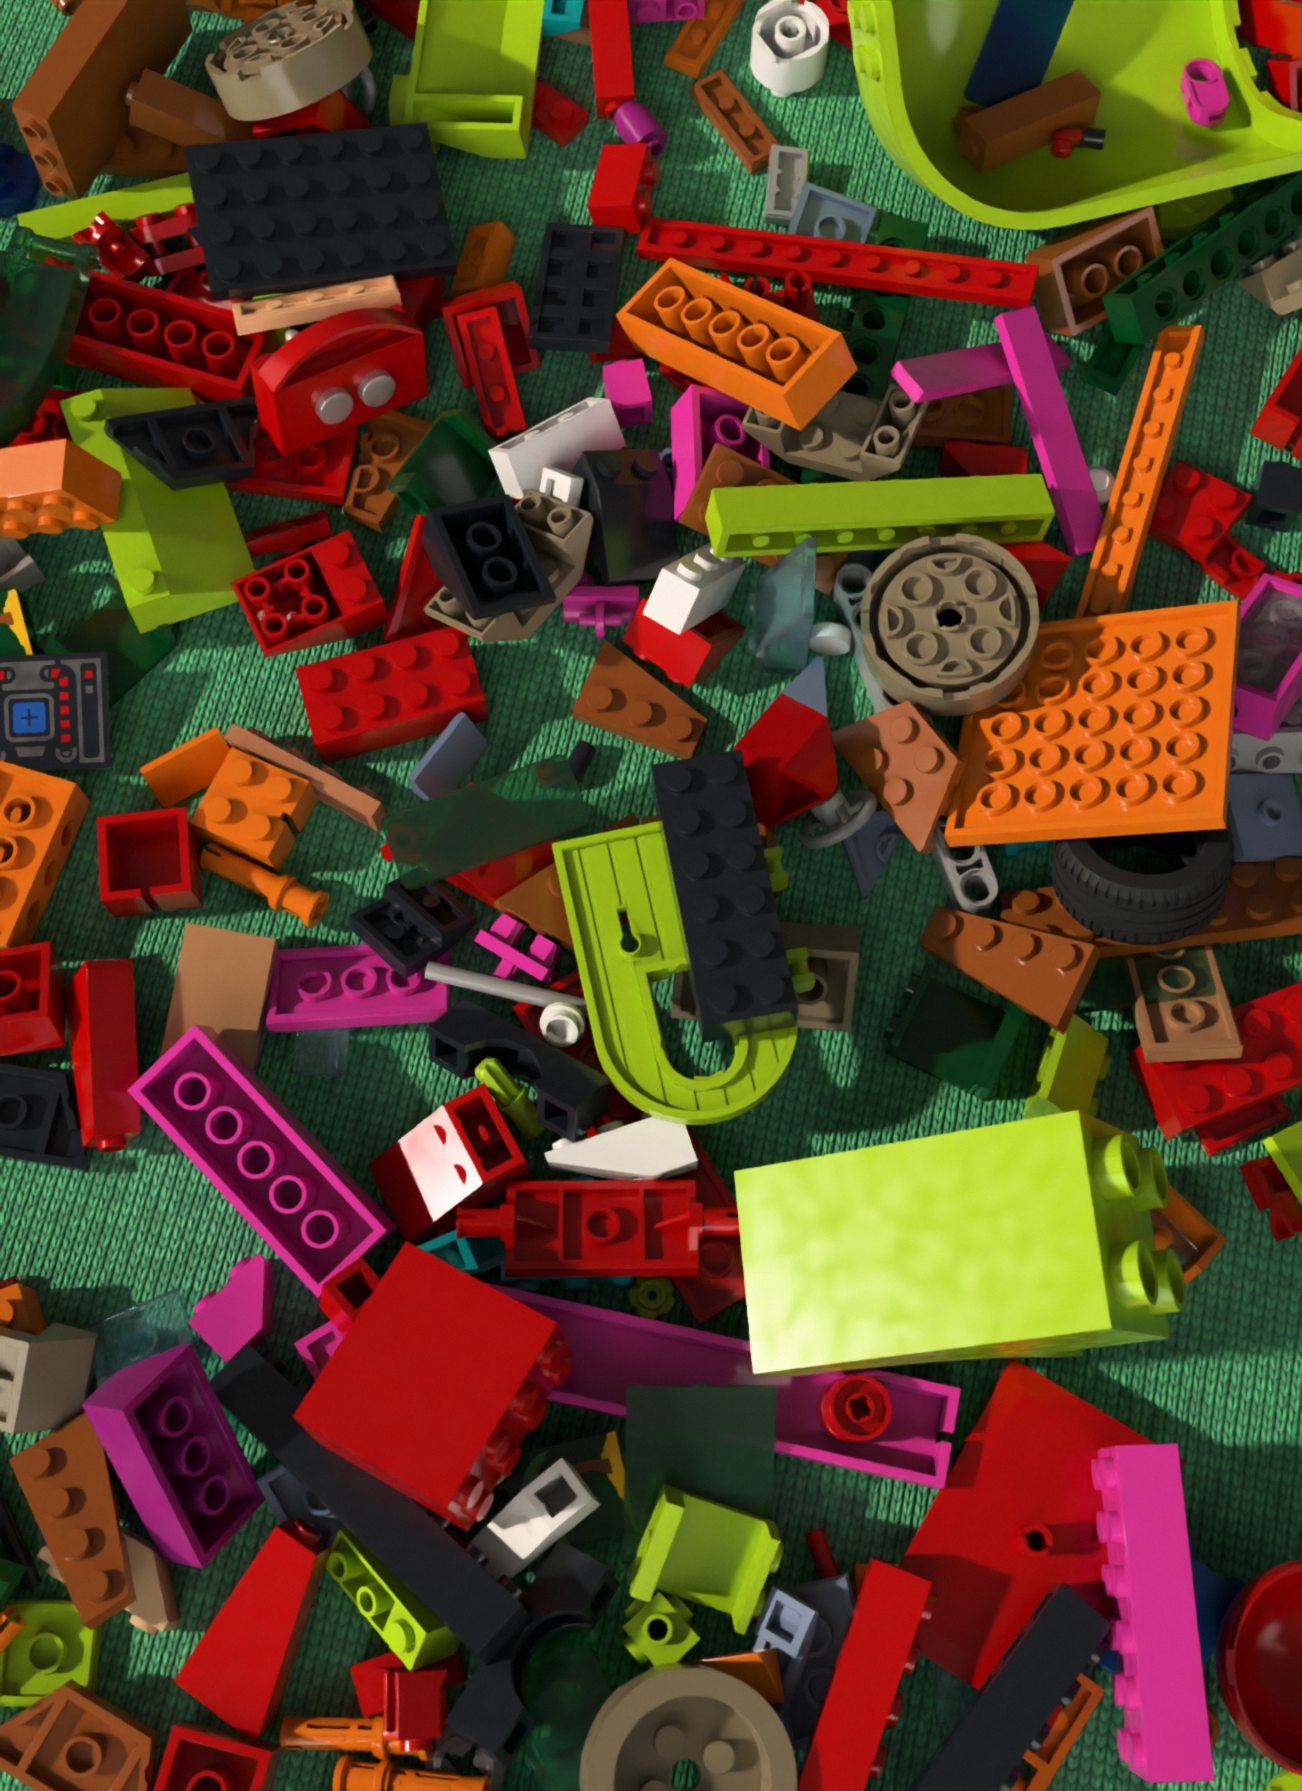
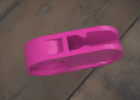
[1180,58,1229,127]

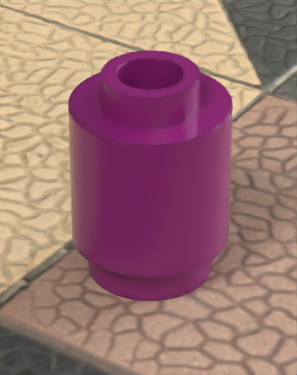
[614,100,668,159]

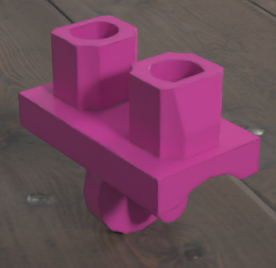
[562,573,639,639]

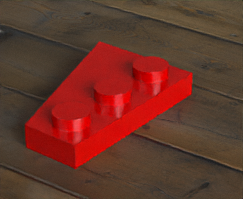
[382,515,444,642]

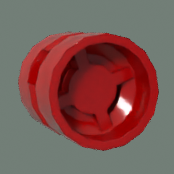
[816,1374,892,1443]

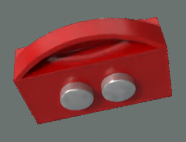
[249,304,428,456]

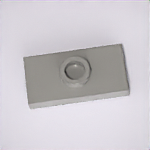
[763,144,811,227]

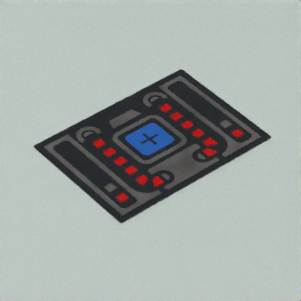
[0,651,111,771]

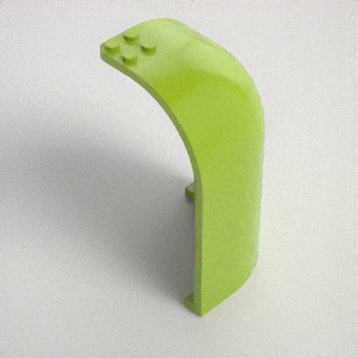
[847,0,1302,230]

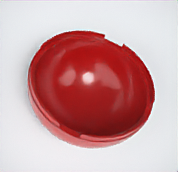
[1215,1559,1302,1776]

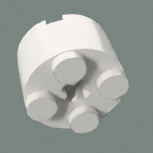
[750,0,829,98]

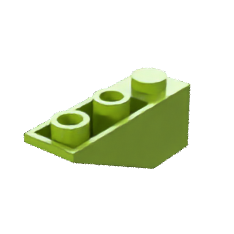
[324,1527,461,1671]

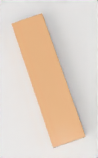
[232,274,402,336]

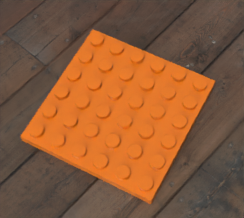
[944,600,1241,847]

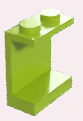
[628,1484,783,1635]

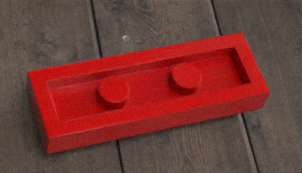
[456,306,528,439]

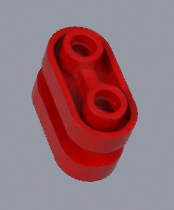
[130,201,205,278]

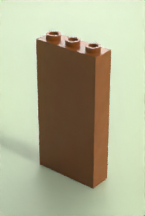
[11,0,193,200]

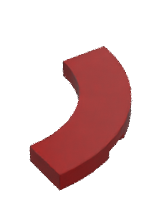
[1194,532,1302,601]

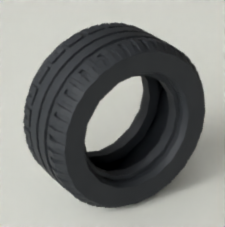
[1052,824,1234,945]

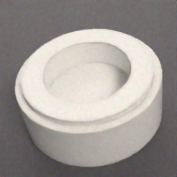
[808,622,852,655]

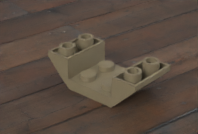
[1239,236,1302,316]
[741,384,930,482]
[423,489,594,643]
[0,1322,99,1434]

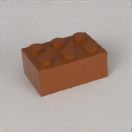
[1025,205,1163,337]

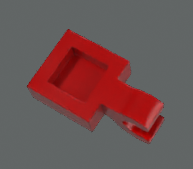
[1239,1155,1302,1241]

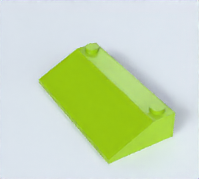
[403,0,545,159]
[60,388,255,634]

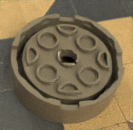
[205,0,373,121]
[861,533,1040,716]
[580,1662,797,1791]

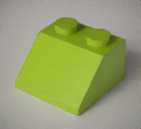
[1022,1013,1111,1119]

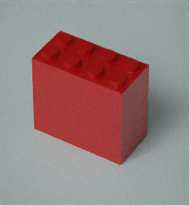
[293,1241,573,1532]

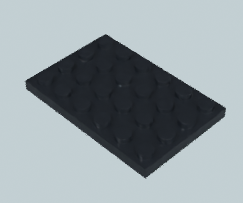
[184,122,457,301]

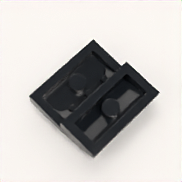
[349,867,477,979]

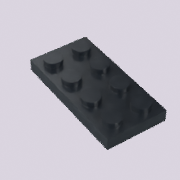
[528,223,625,354]

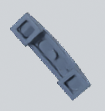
[695,1584,819,1773]

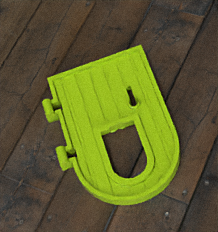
[552,821,815,1125]

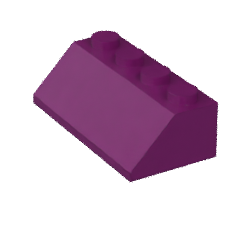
[82,1343,266,1568]

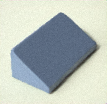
[409,711,488,809]

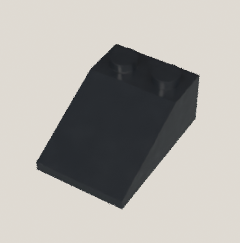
[571,449,680,586]
[421,494,557,620]

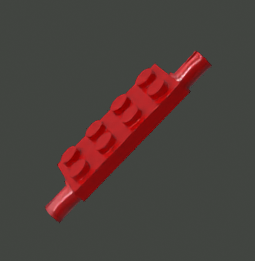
[456,1180,740,1277]

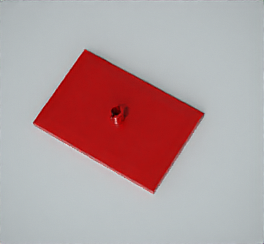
[898,1358,1186,1734]

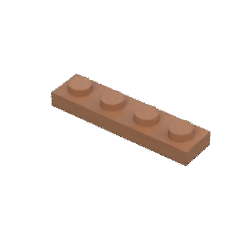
[224,723,387,832]

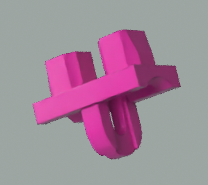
[474,913,562,984]

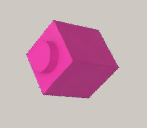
[602,359,653,428]

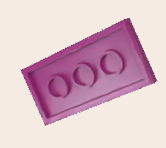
[266,944,451,1033]

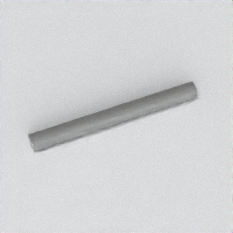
[424,961,589,1018]

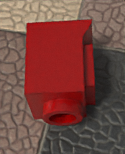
[383,1670,448,1751]

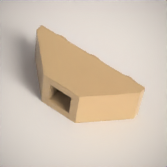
[37,1526,180,1635]

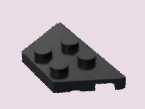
[104,396,258,491]
[0,1063,90,1173]

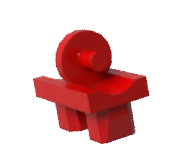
[72,211,153,283]

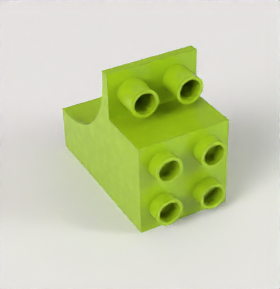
[734,1110,1186,1376]

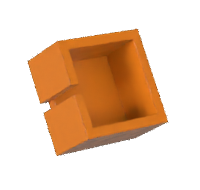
[189,747,318,874]

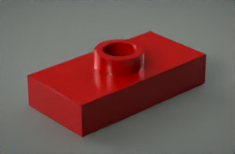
[245,509,332,558]

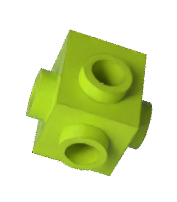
[622,1590,700,1666]

